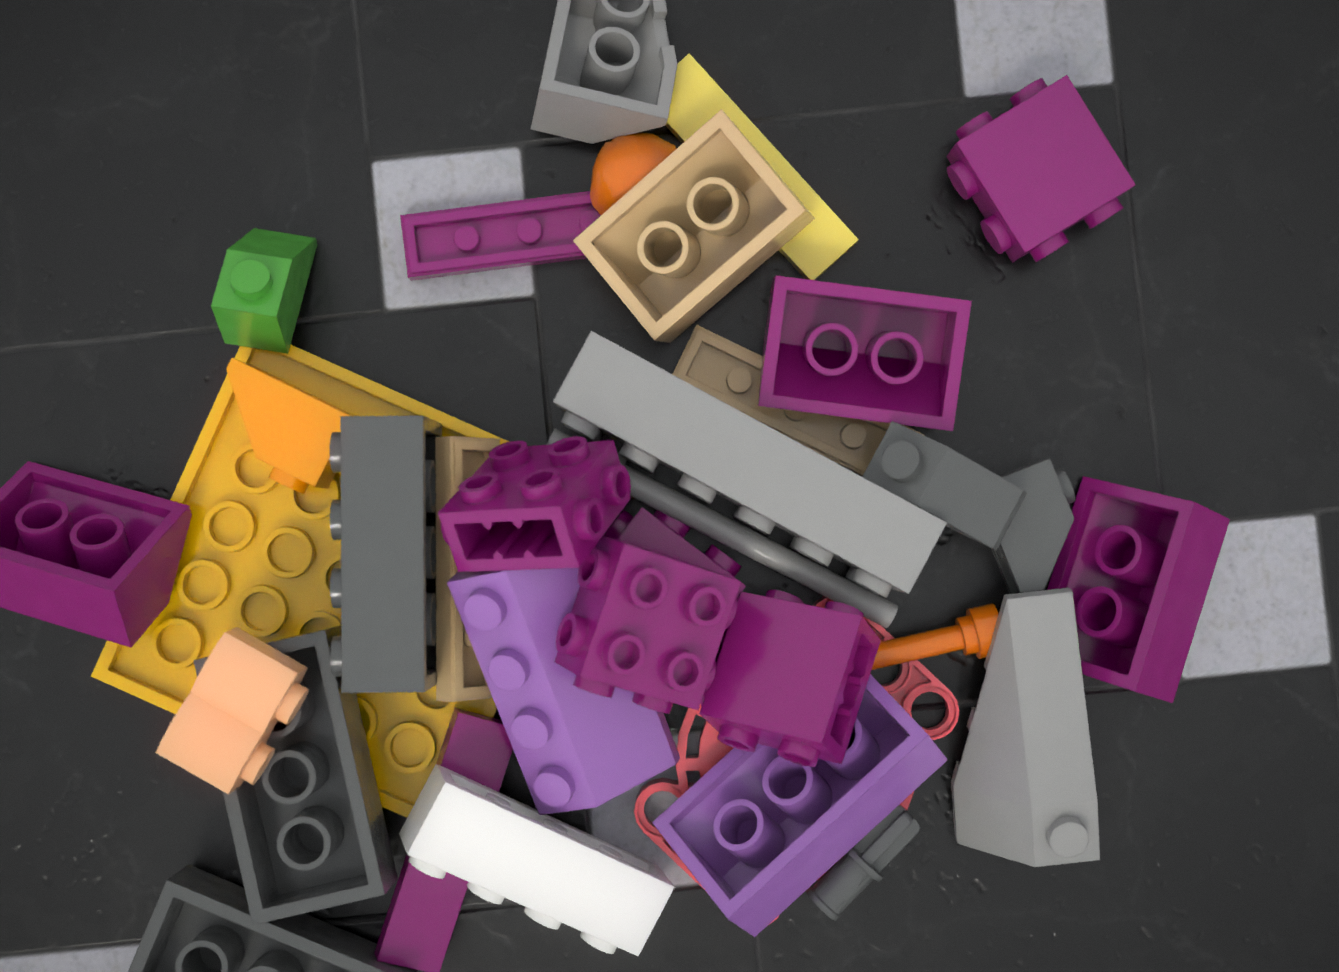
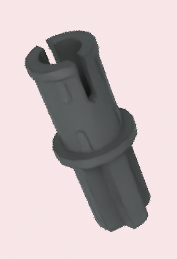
[806,805,921,921]

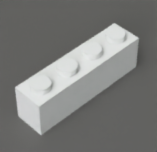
[399,764,675,956]

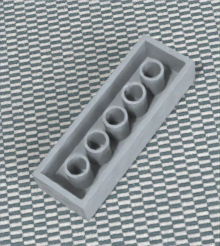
[553,331,947,598]

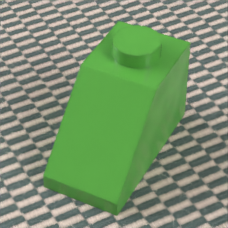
[211,228,317,354]

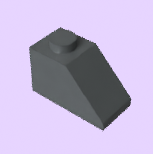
[862,421,1027,551]
[991,458,1075,594]

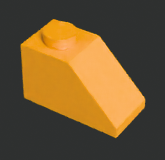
[226,358,353,494]

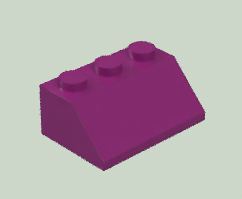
[758,275,972,431]
[0,461,192,647]
[1047,476,1230,703]

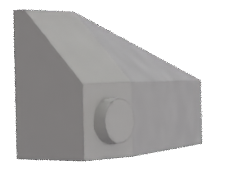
[531,0,678,144]
[951,588,1100,867]

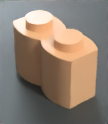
[156,627,309,794]

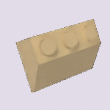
[573,109,815,343]

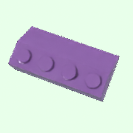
[447,568,680,815]
[652,674,948,937]

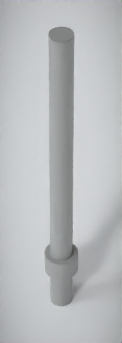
[546,428,898,628]

